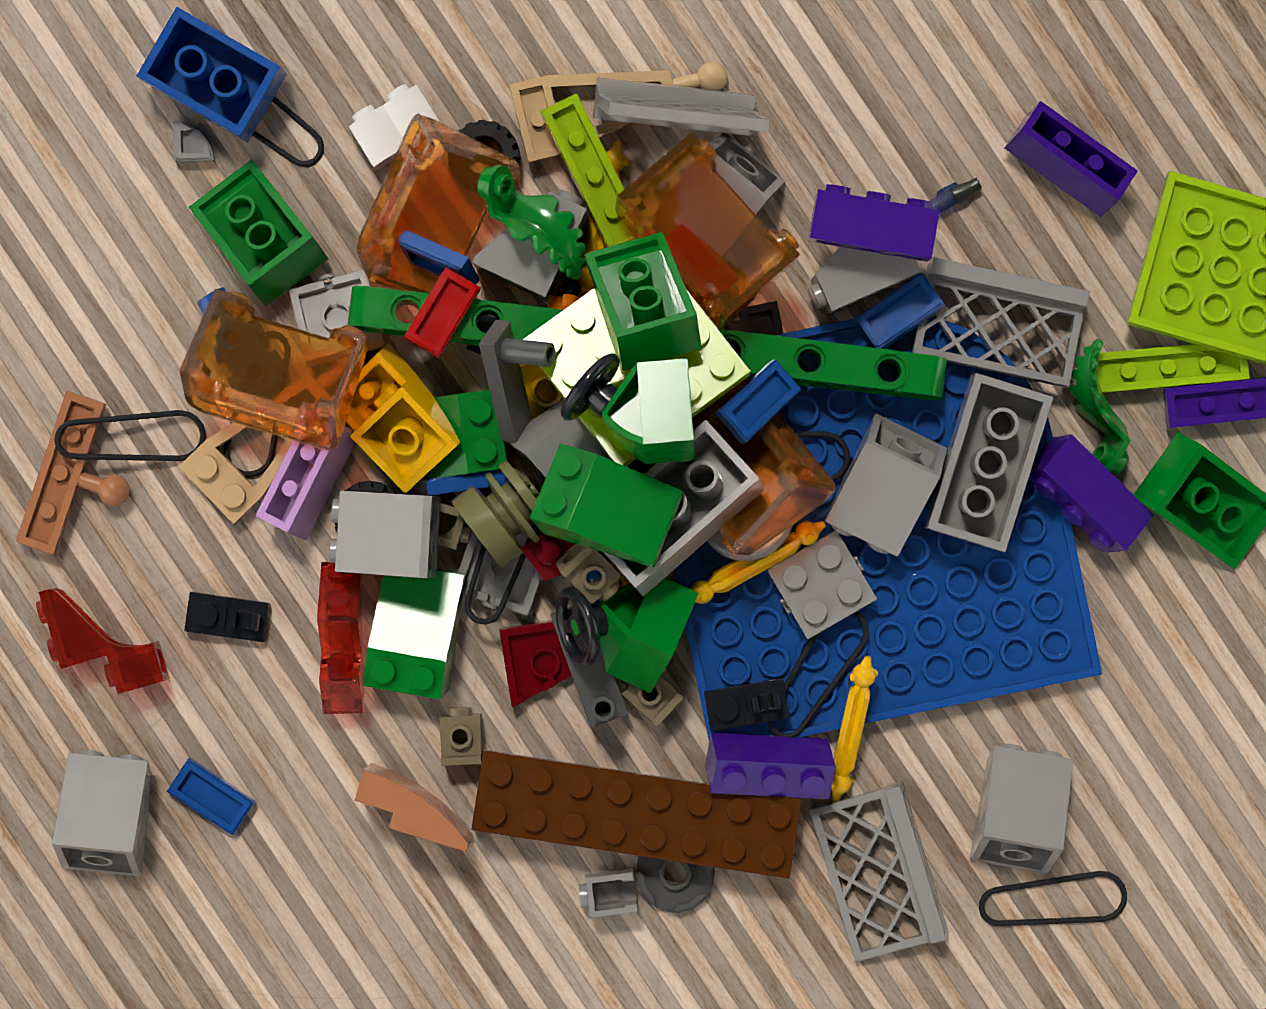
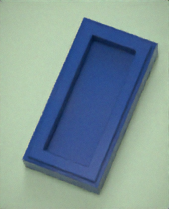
[398,230,480,285]
[856,272,946,349]
[715,359,801,444]
[426,469,508,496]
[166,757,256,835]

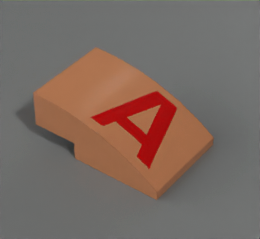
[354,763,473,852]

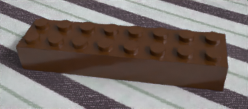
[471,749,801,879]

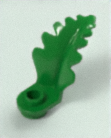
[477,164,586,280]
[1068,339,1131,477]

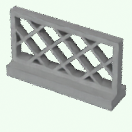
[592,77,770,136]
[912,257,1090,388]
[810,781,949,962]

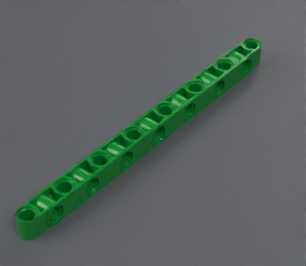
[347,286,947,401]

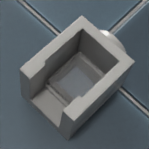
[579,868,638,918]

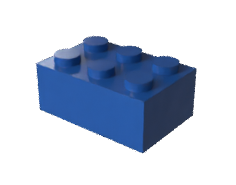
[136,6,287,143]

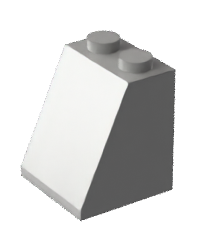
[649,133,785,258]
[472,190,588,302]
[808,247,921,316]
[506,399,632,484]
[825,413,947,557]
[329,491,441,578]
[970,744,1073,874]
[52,750,152,877]

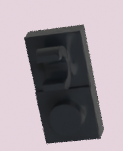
[184,591,270,642]
[704,678,790,731]

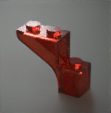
[317,562,365,714]
[36,588,170,694]

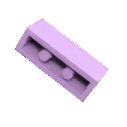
[255,408,356,541]

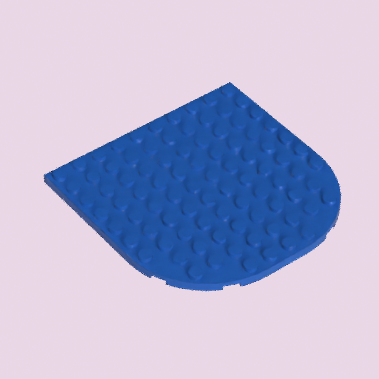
[673,317,1102,740]

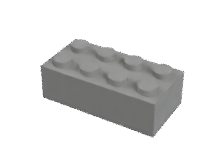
[923,373,1054,552]
[605,420,765,597]

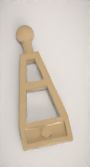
[509,61,728,164]
[178,352,366,524]

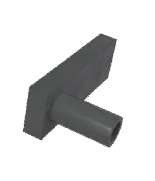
[479,320,555,442]
[550,606,628,728]

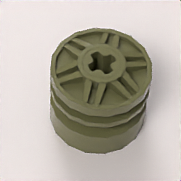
[451,460,541,568]

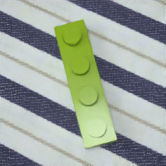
[540,93,647,247]
[1097,344,1250,393]

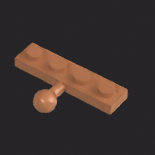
[16,391,130,555]

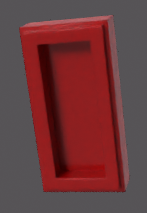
[404,267,481,359]

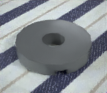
[636,856,715,913]

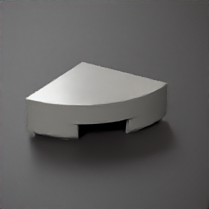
[173,121,215,163]

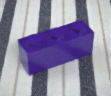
[1004,101,1138,217]
[808,184,940,262]
[1029,434,1154,553]
[705,733,836,799]

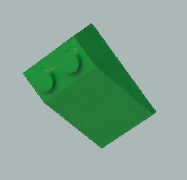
[189,159,329,307]
[584,232,702,371]
[391,389,509,485]
[1133,432,1266,570]
[530,443,684,568]
[362,569,466,700]

